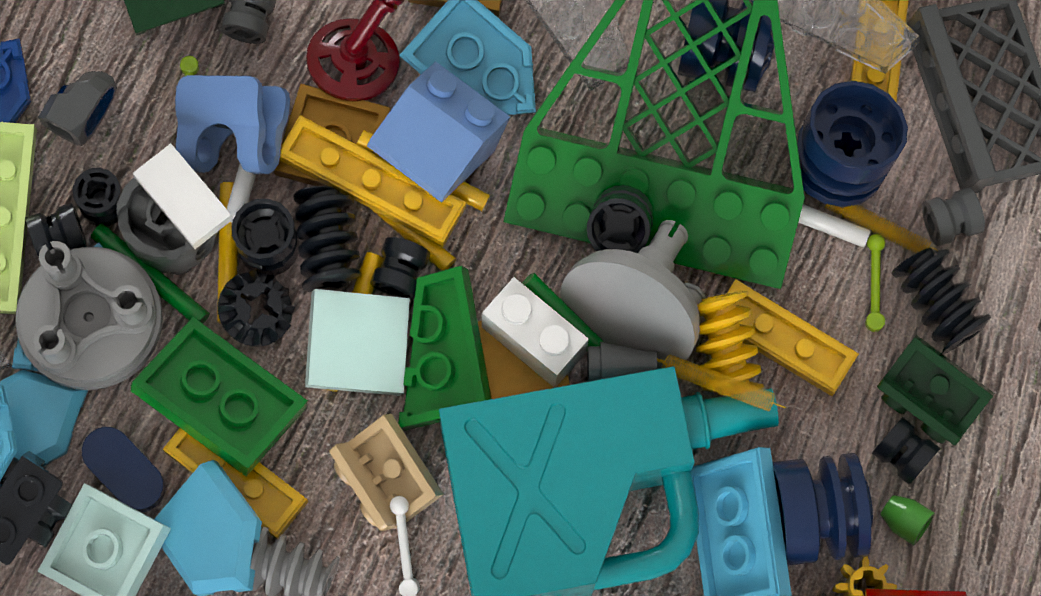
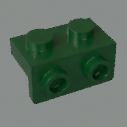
[877,335,995,446]

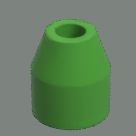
[880,495,935,546]

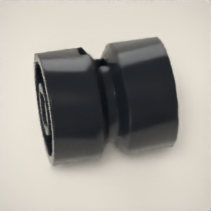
[587,185,654,253]
[232,199,299,276]

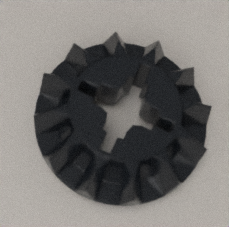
[218,269,295,347]

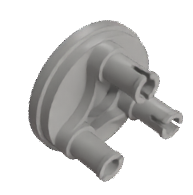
[560,220,706,369]
[16,241,163,390]

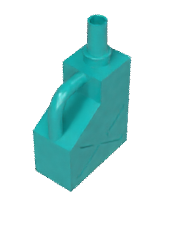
[439,366,779,596]

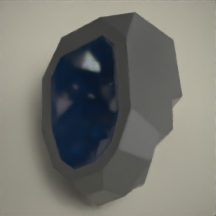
[38,71,117,146]

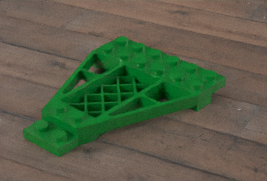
[503,0,805,289]

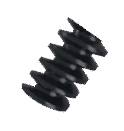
[293,186,362,292]
[891,247,992,354]

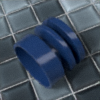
[677,0,774,92]
[789,81,908,207]
[773,453,873,566]

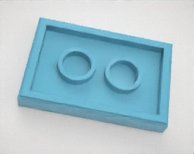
[691,447,792,596]

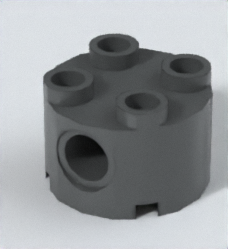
[117,177,219,275]

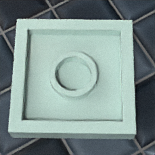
[305,289,410,396]
[38,483,171,596]

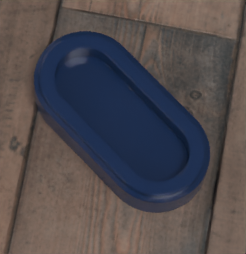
[82,427,165,512]

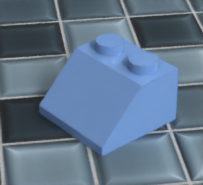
[367,61,510,203]

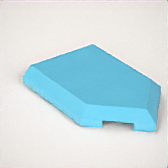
[399,0,536,115]
[0,369,88,488]
[154,460,262,596]

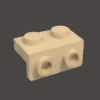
[329,414,444,531]

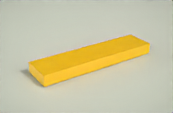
[279,115,466,247]

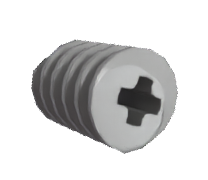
[251,527,340,596]

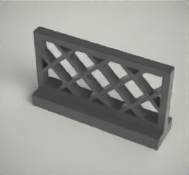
[905,0,1041,193]

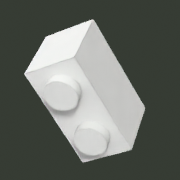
[482,277,589,388]

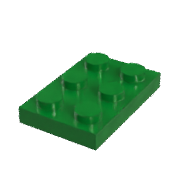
[130,317,308,477]

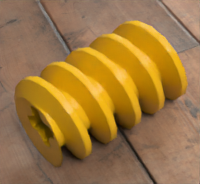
[696,291,764,395]

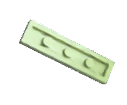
[0,122,37,315]

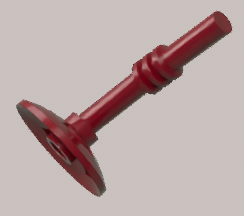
[306,0,404,101]

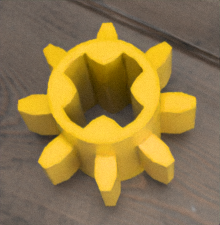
[832,556,897,596]

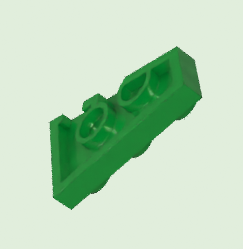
[398,266,492,431]

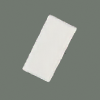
[133,143,233,249]

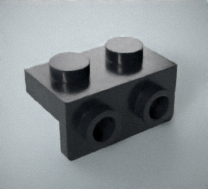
[0,451,63,565]

